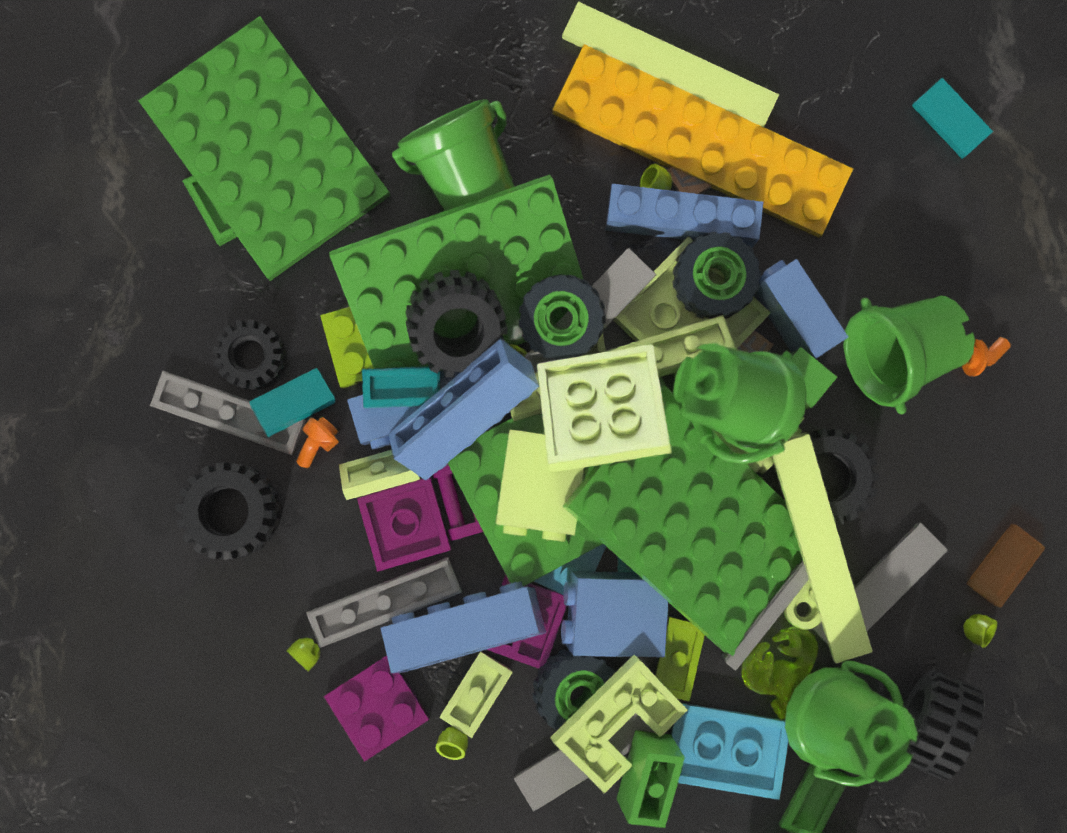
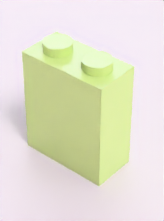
[496,430,584,542]

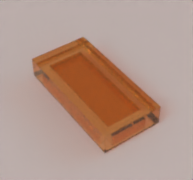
[966,524,1046,608]

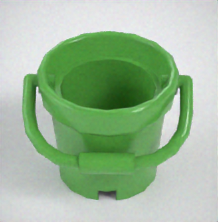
[392,99,515,211]
[843,296,975,414]
[674,343,807,464]
[785,660,917,787]

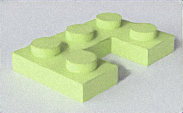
[550,655,688,793]

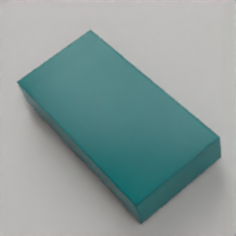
[912,78,993,159]
[362,366,441,409]
[249,368,335,437]

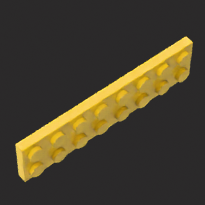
[552,44,853,238]

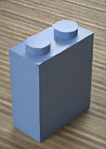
[754,259,848,359]
[561,571,668,657]

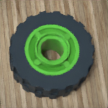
[672,232,761,319]
[519,274,606,361]
[532,649,616,732]

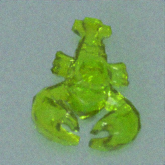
[741,627,818,720]

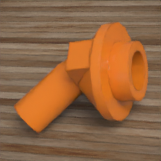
[962,337,1011,377]
[296,417,339,468]

